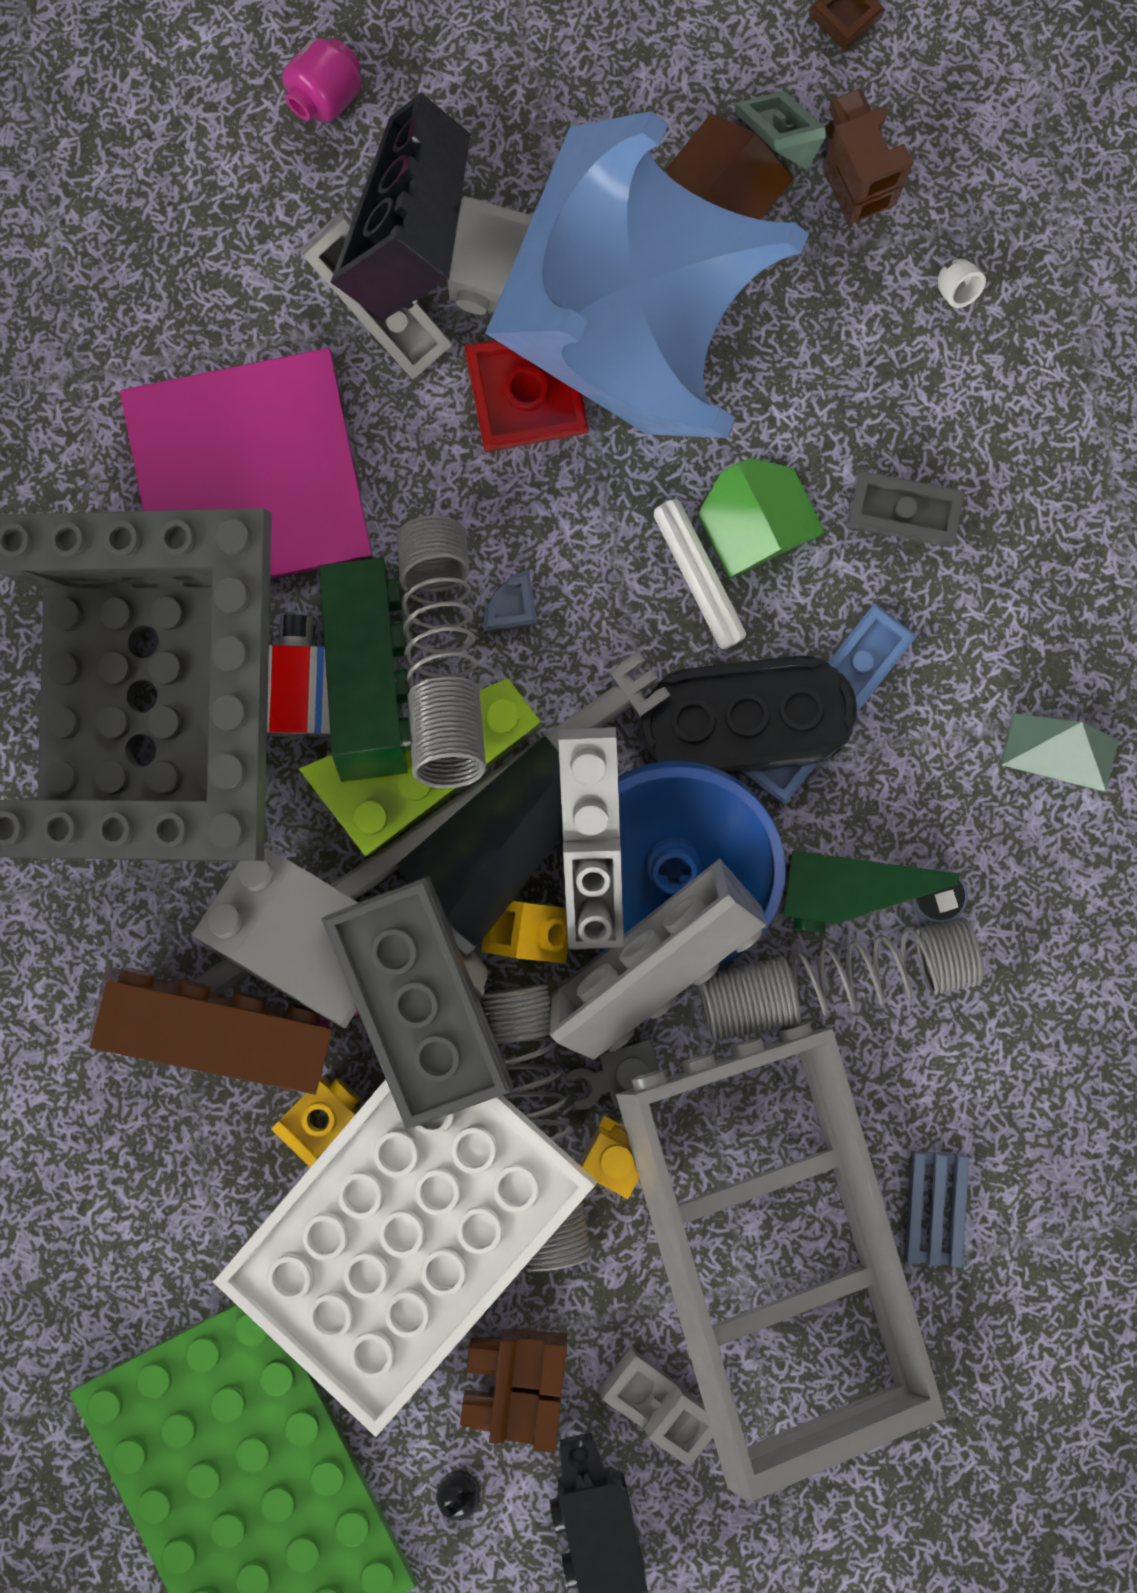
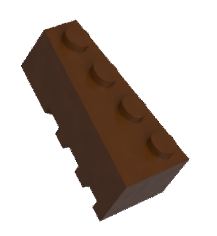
[90,966,332,1095]

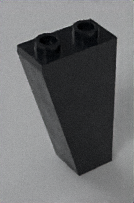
[397,735,563,955]

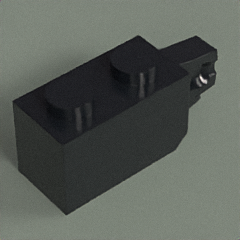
[550,1433,648,1593]

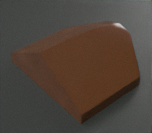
[666,114,794,220]

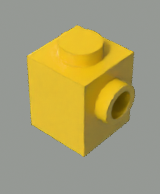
[481,900,568,964]

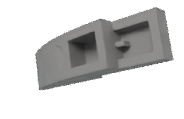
[558,727,624,949]

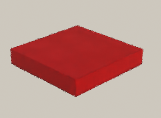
[464,340,589,453]

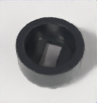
[436,1471,481,1521]

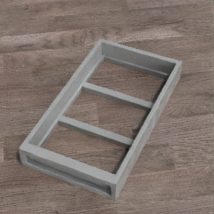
[616,1022,946,1502]

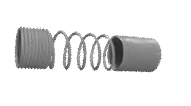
[397,515,486,789]
[700,917,984,1042]
[480,984,592,1272]

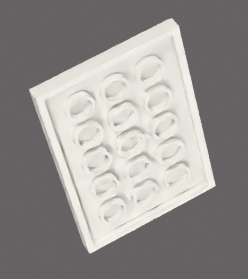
[213,1079,598,1437]

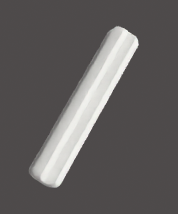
[654,499,746,649]

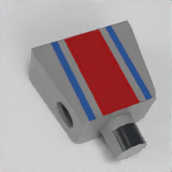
[267,615,331,738]

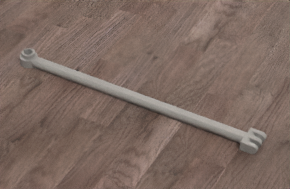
[193,652,671,994]

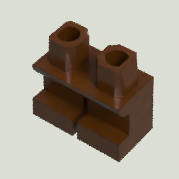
[823,89,913,225]
[460,1328,567,1453]

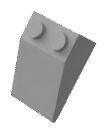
[191,848,358,1029]

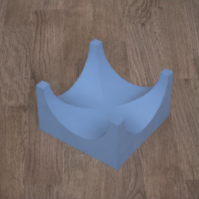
[485,111,809,438]

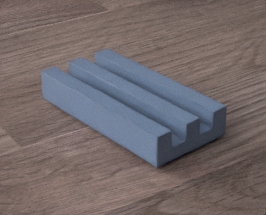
[904,1151,969,1268]

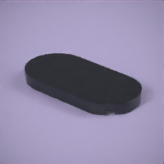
[639,655,857,774]

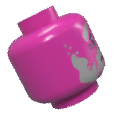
[282,38,361,123]

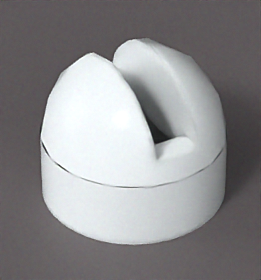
[938,259,986,308]

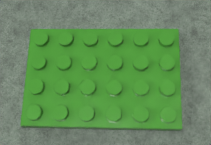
[69,1303,417,1593]

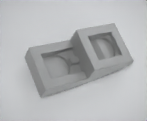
[597,1347,713,1468]

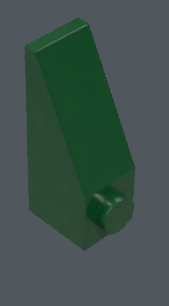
[783,850,959,933]

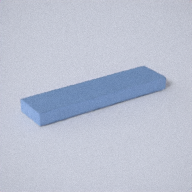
[741,603,917,805]

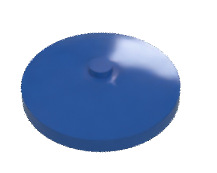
[599,761,785,967]

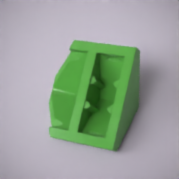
[697,458,825,579]

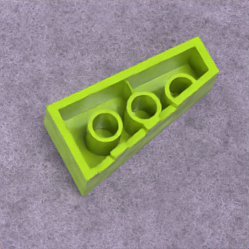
[299,678,542,857]

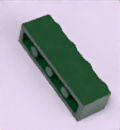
[319,557,411,782]

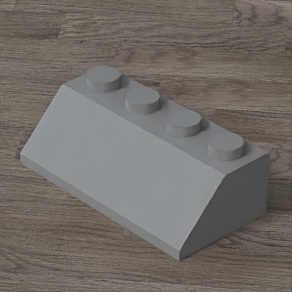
[550,859,767,1060]

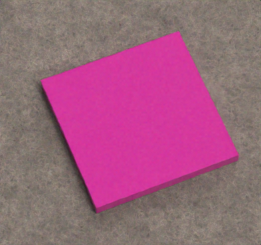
[120,348,373,580]

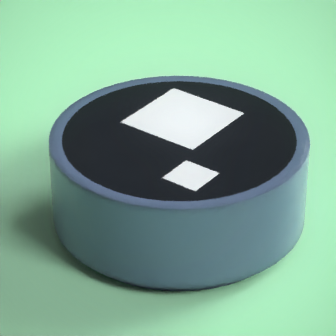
[911,869,968,923]

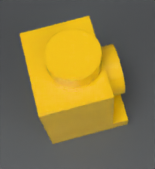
[271,1075,360,1167]
[578,1115,639,1199]

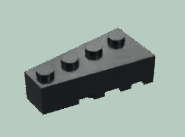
[330,93,471,321]

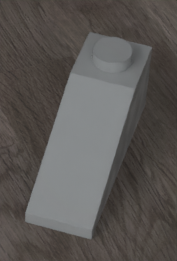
[303,210,453,380]

